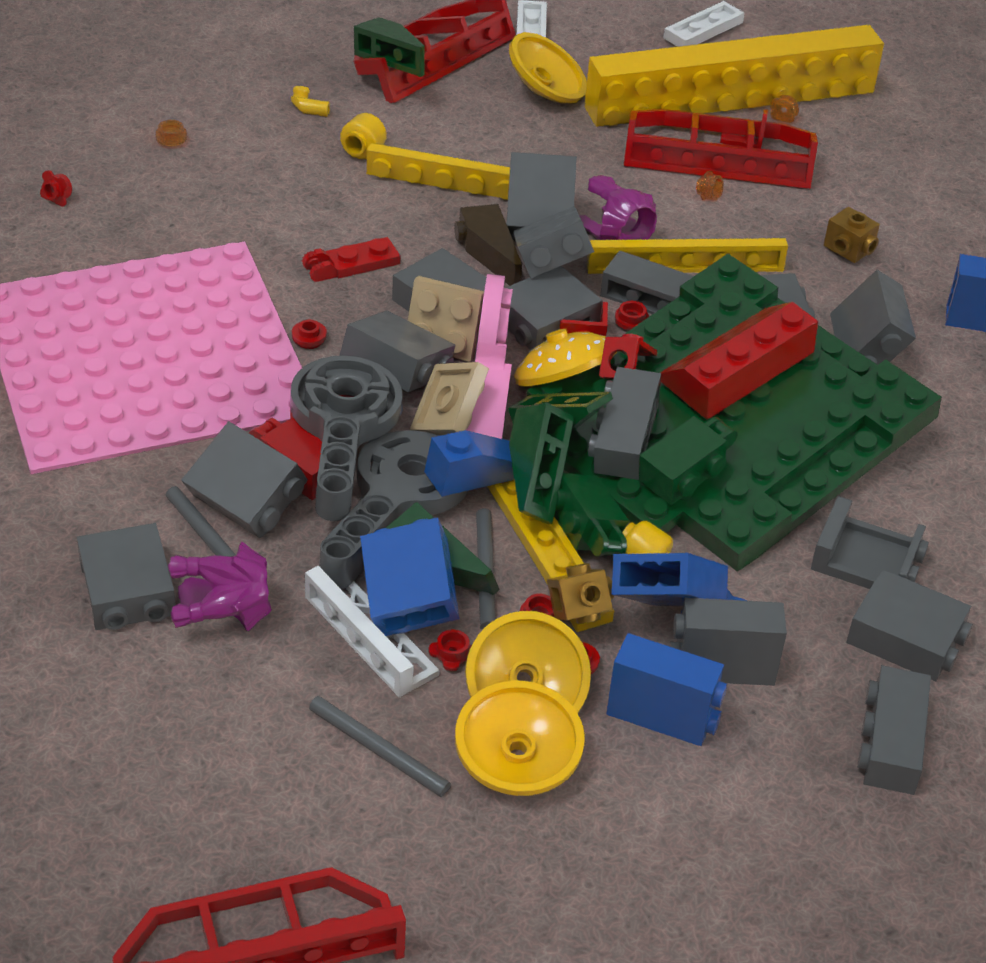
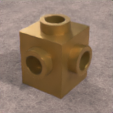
[823,206,880,263]
[547,563,614,624]

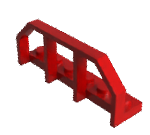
[353,0,516,103]
[624,109,818,189]
[112,867,406,963]

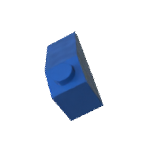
[424,430,514,497]

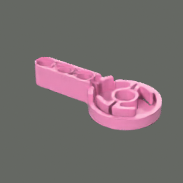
[466,274,513,439]

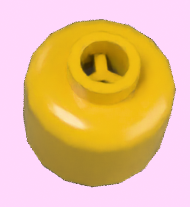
[340,113,387,159]
[622,521,673,554]

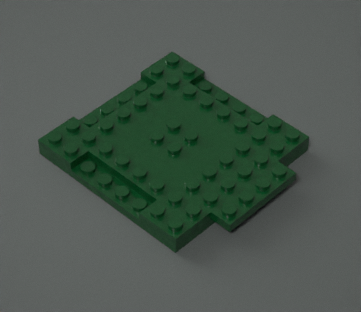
[527,254,942,572]

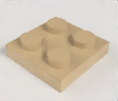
[408,276,484,362]
[410,362,489,436]

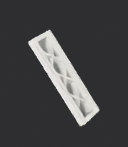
[305,566,439,698]

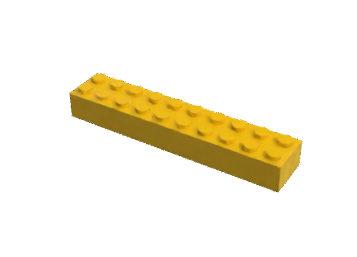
[584,25,884,127]

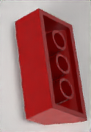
[660,302,818,420]

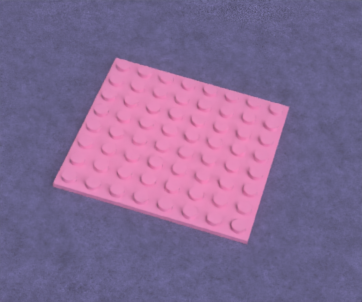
[0,242,302,474]

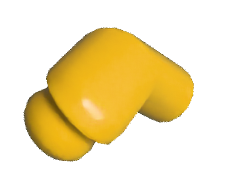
[291,86,330,117]

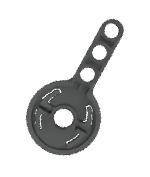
[290,356,402,521]
[319,430,468,589]

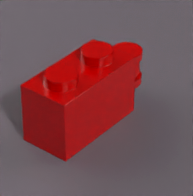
[249,417,322,500]

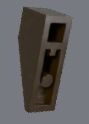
[454,204,522,286]

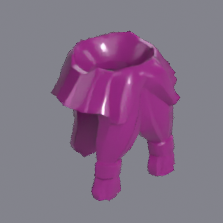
[579,175,657,240]
[168,542,272,632]

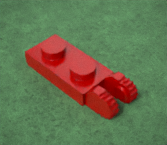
[302,237,401,282]

